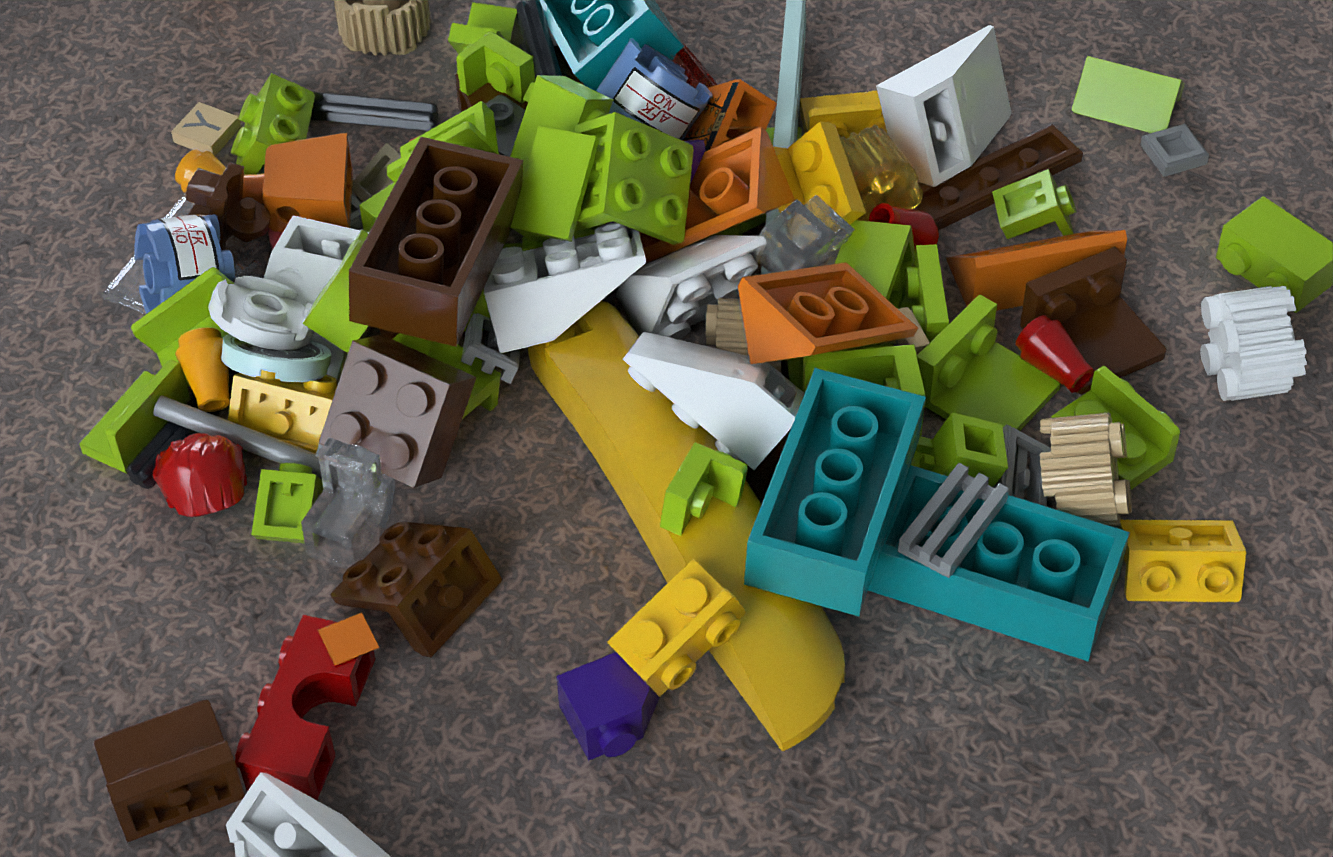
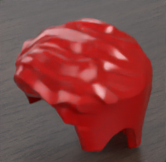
[153,433,247,518]

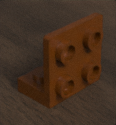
[1020,247,1167,395]
[330,521,503,658]
[94,699,245,843]

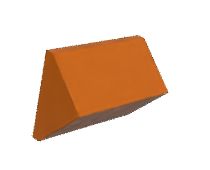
[638,127,795,264]
[946,230,1127,311]
[738,262,918,364]

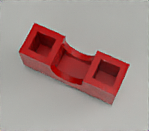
[235,615,376,800]

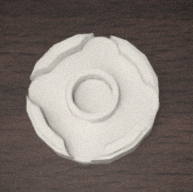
[208,276,314,351]

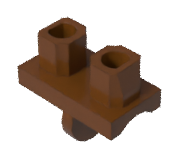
[186,162,270,250]

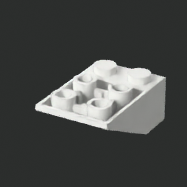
[876,25,1011,187]
[264,216,370,385]
[484,222,646,353]
[616,235,767,340]
[622,332,805,470]

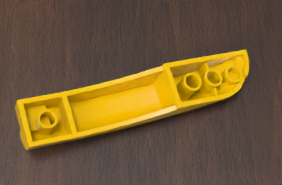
[528,300,845,752]

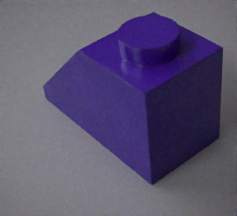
[556,652,660,761]

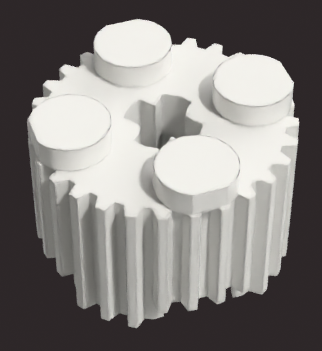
[1201,286,1307,401]

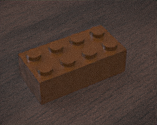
[349,137,524,347]

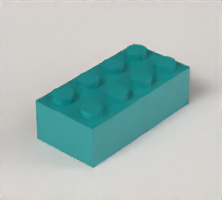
[538,0,684,91]
[744,368,926,616]
[868,465,1130,662]

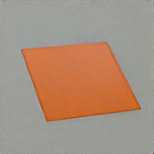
[318,612,380,666]

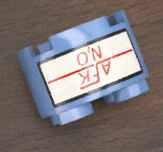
[597,38,713,141]
[134,214,235,314]

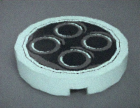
[221,334,331,382]

